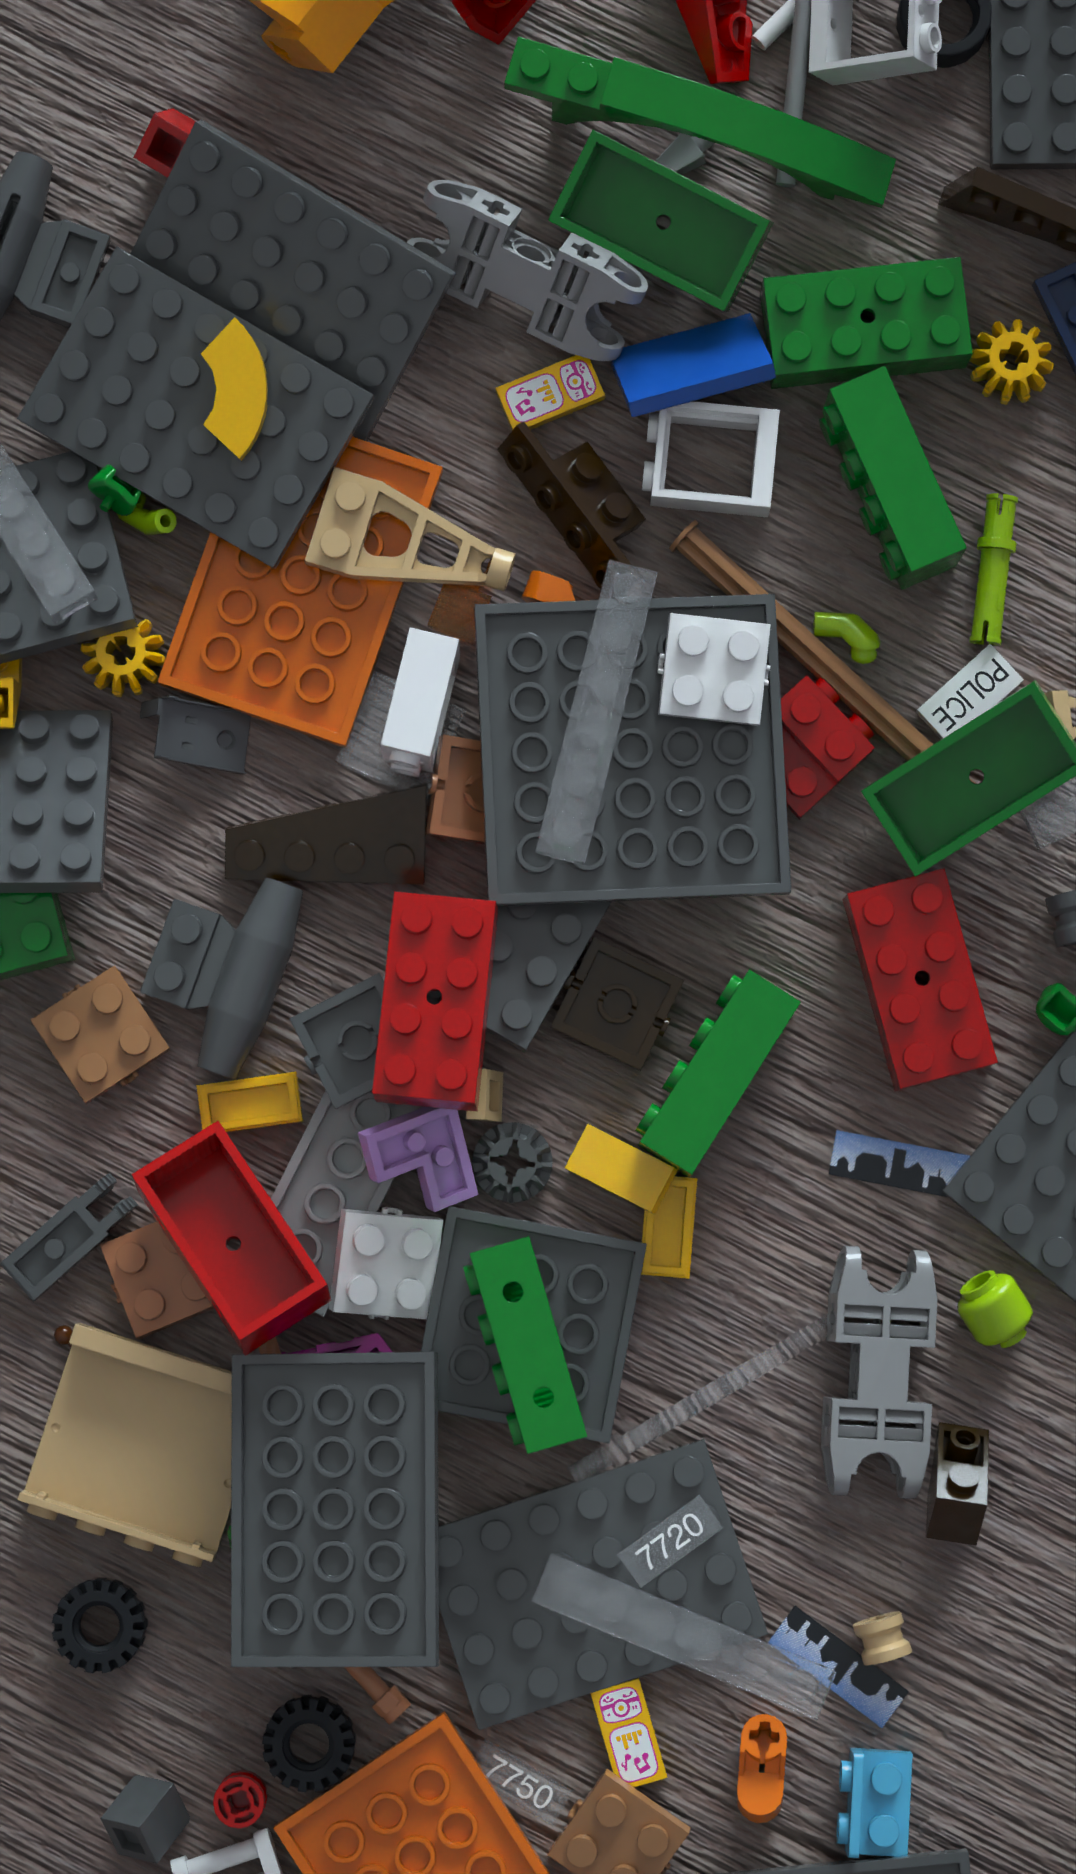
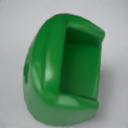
[88,464,142,516]
[1036,983,1076,1035]

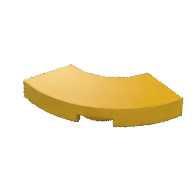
[201,317,268,461]

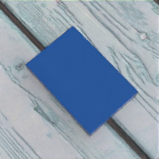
[610,313,776,417]

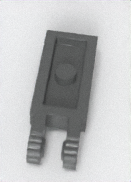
[0,1173,138,1301]

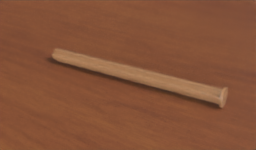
[669,520,976,784]

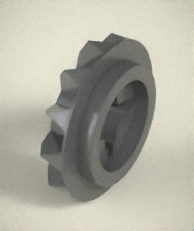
[472,1122,553,1203]

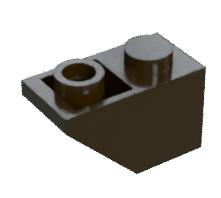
[926,1422,989,1546]

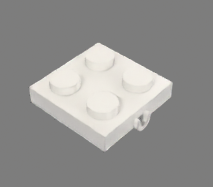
[657,613,771,726]
[329,1207,443,1320]

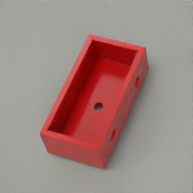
[842,868,998,1091]
[372,891,498,1112]
[131,1121,331,1356]

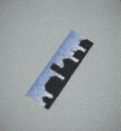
[829,1130,970,1197]
[768,1606,909,1728]

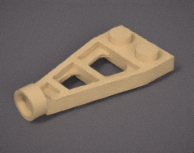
[305,467,516,592]

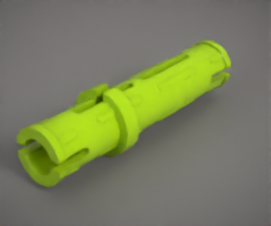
[969,493,1018,646]

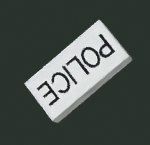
[916,644,1024,739]

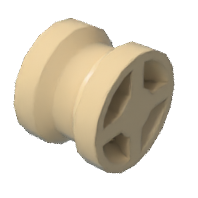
[853,1611,912,1666]

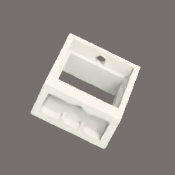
[809,0,942,86]
[642,401,780,517]
[381,627,460,777]

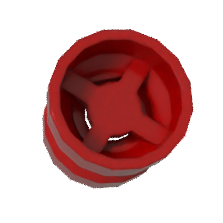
[213,1770,268,1829]

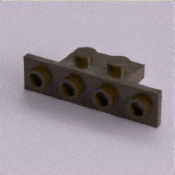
[497,421,646,600]

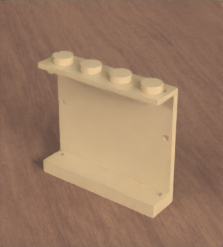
[17,1323,232,1567]

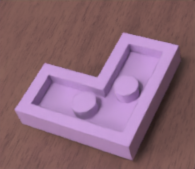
[358,1107,479,1212]

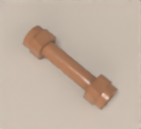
[344,1667,411,1725]

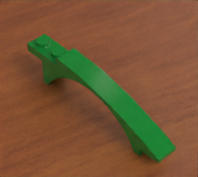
[504,36,896,208]

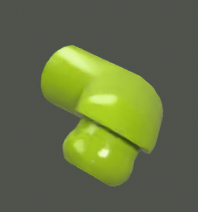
[117,492,177,535]
[813,612,880,664]

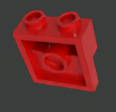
[781,675,875,820]

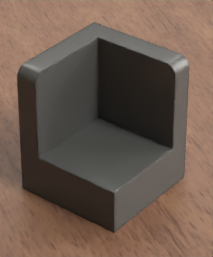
[100,1775,190,1864]

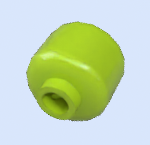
[957,1270,1033,1348]

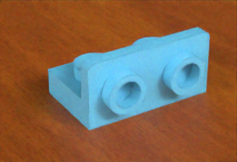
[836,1748,913,1858]

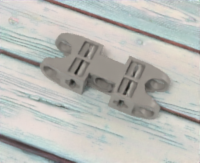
[407,180,648,361]
[821,1246,938,1499]

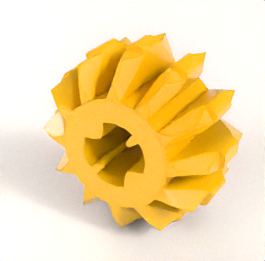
[969,319,1054,405]
[80,619,166,697]

